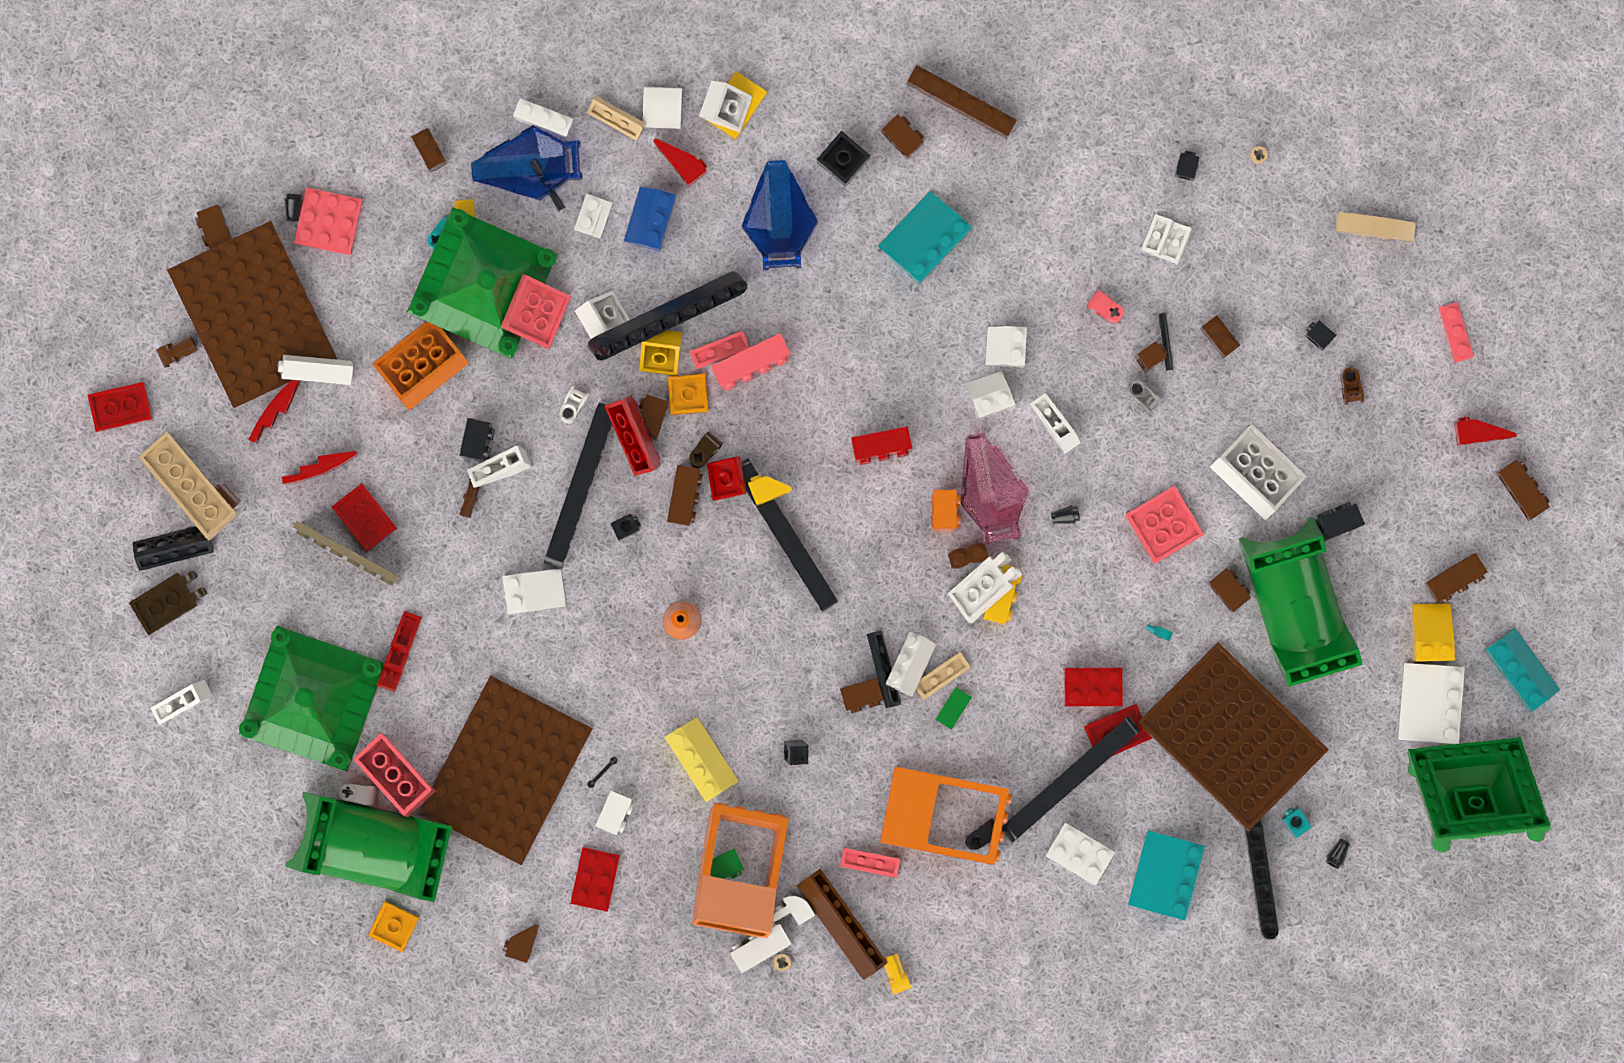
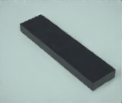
[866,631,901,708]

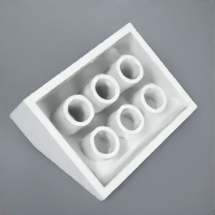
[1210,424,1307,520]
[1398,663,1465,744]

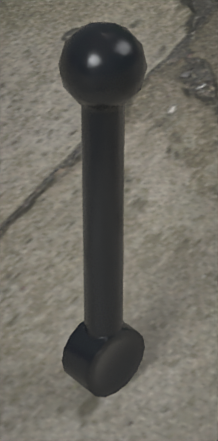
[587,757,617,788]

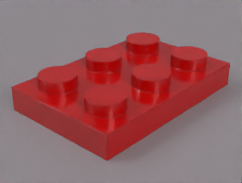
[88,382,153,432]
[332,483,398,552]
[1083,703,1152,756]
[570,847,620,912]

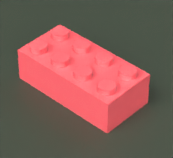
[711,333,791,391]
[353,733,436,817]

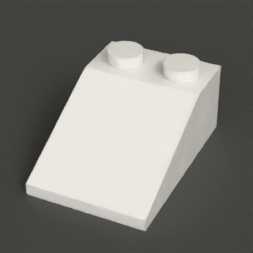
[502,569,566,615]

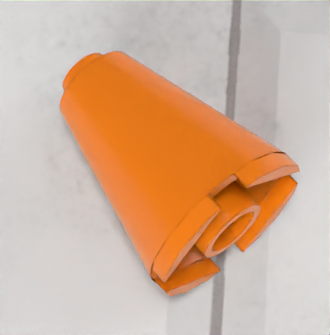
[663,601,701,640]

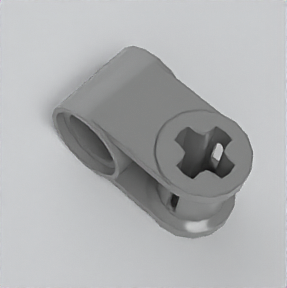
[1127,380,1163,415]
[339,784,377,806]

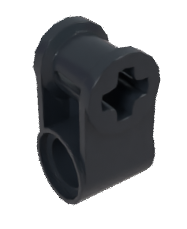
[965,818,994,850]

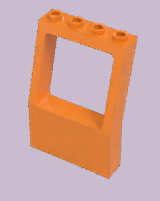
[880,767,1012,865]
[692,803,789,938]

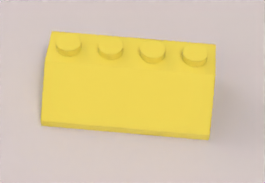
[664,717,739,802]

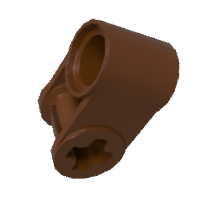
[1340,367,1364,405]

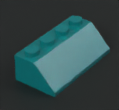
[1484,627,1560,712]

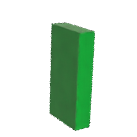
[935,687,972,730]

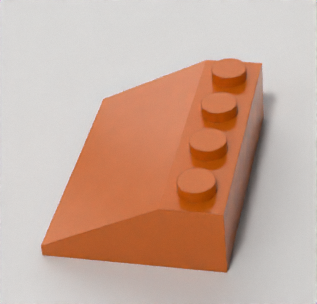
[372,321,469,411]

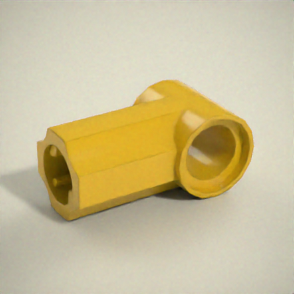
[884,953,911,995]

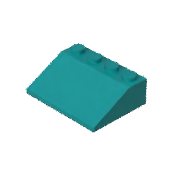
[878,191,972,285]
[1128,830,1205,921]

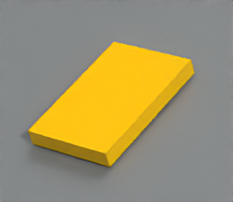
[706,71,767,140]

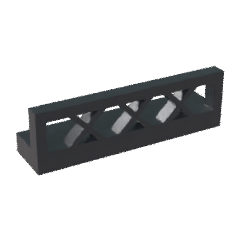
[132,526,214,571]

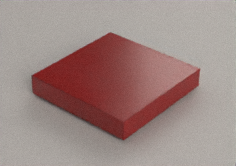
[706,456,746,501]

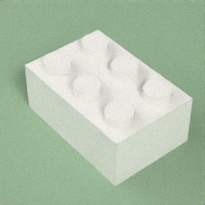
[1045,822,1115,886]

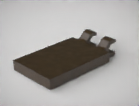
[129,571,208,636]

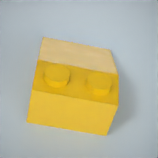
[1412,603,1455,662]

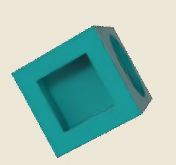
[1282,807,1312,838]

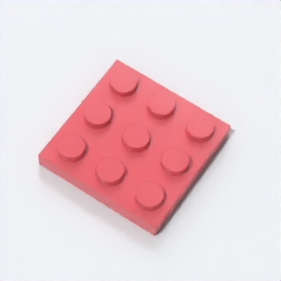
[294,188,363,255]
[501,274,571,349]
[1125,486,1204,564]

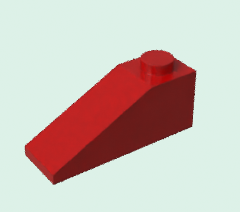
[653,138,707,187]
[1454,417,1517,446]

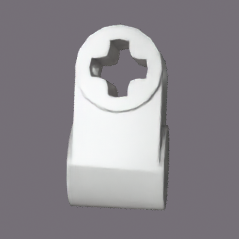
[560,385,590,424]

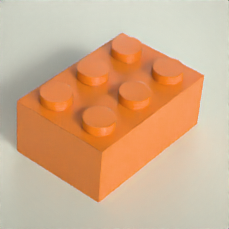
[932,490,960,532]

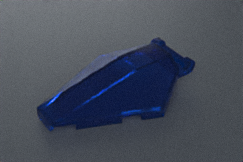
[471,125,583,201]
[741,160,818,271]

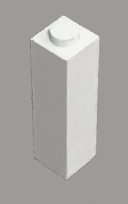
[278,355,353,385]

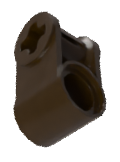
[690,431,723,468]

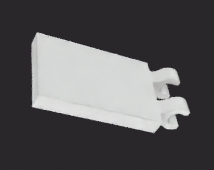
[948,552,1022,624]

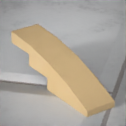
[1336,212,1416,242]

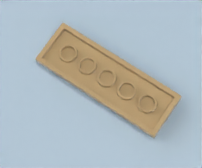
[139,432,238,540]

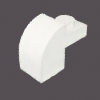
[773,896,815,925]

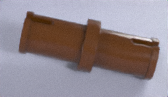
[459,479,480,518]

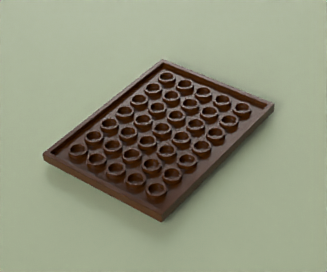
[167,221,338,408]
[1137,642,1329,832]
[419,675,593,865]

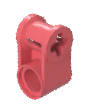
[1086,290,1123,323]

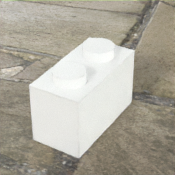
[595,791,634,835]

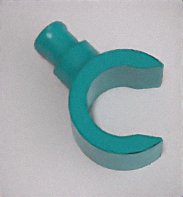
[1146,624,1173,641]

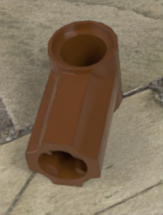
[156,336,198,368]

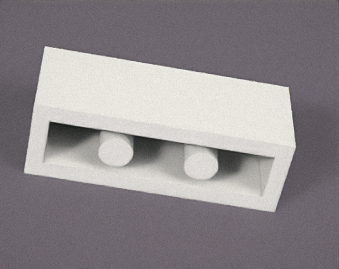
[513,98,574,140]
[886,632,936,696]
[730,922,792,974]

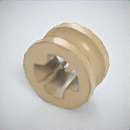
[1250,146,1268,164]
[774,954,791,971]

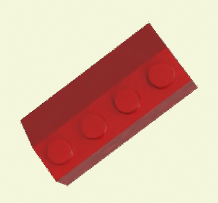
[605,395,661,476]

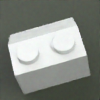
[699,81,753,132]
[575,291,630,339]
[985,326,1027,368]
[966,371,1015,420]

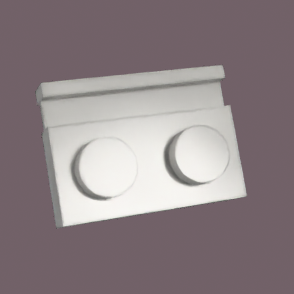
[574,194,613,239]

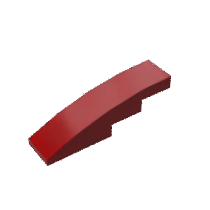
[248,380,301,444]
[282,451,358,485]
[377,611,422,692]

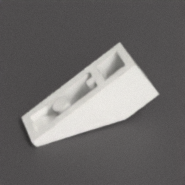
[1030,393,1080,454]
[467,446,532,488]
[151,680,213,725]

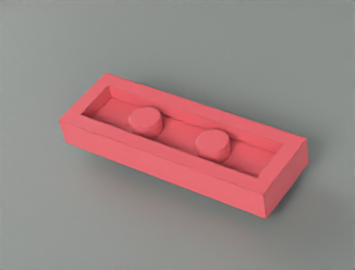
[1439,302,1474,363]
[689,331,750,370]
[840,848,900,878]

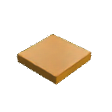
[667,373,709,415]
[368,901,420,952]

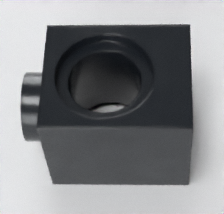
[1175,151,1200,181]
[1305,320,1337,351]
[610,513,641,541]
[784,740,809,765]

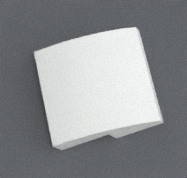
[643,87,682,129]
[1141,214,1193,265]

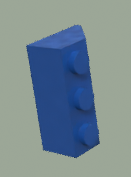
[624,187,676,252]

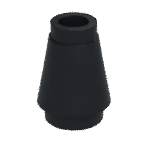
[284,194,303,221]
[1051,505,1080,524]
[1325,839,1350,869]

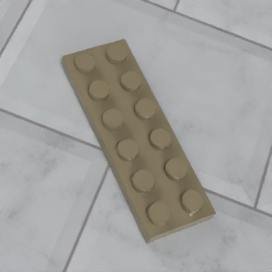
[293,521,401,585]

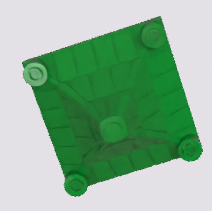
[406,207,558,359]
[238,626,385,772]
[1407,737,1551,852]

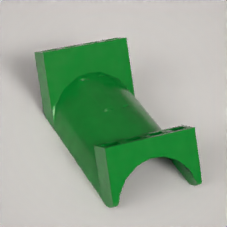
[1239,517,1363,687]
[285,791,452,902]

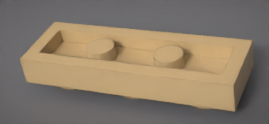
[587,96,646,141]
[916,652,971,700]

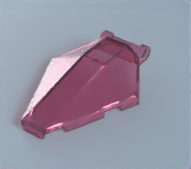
[960,433,1029,544]

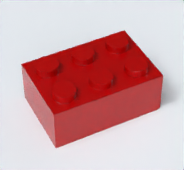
[851,426,912,465]
[1063,668,1123,707]

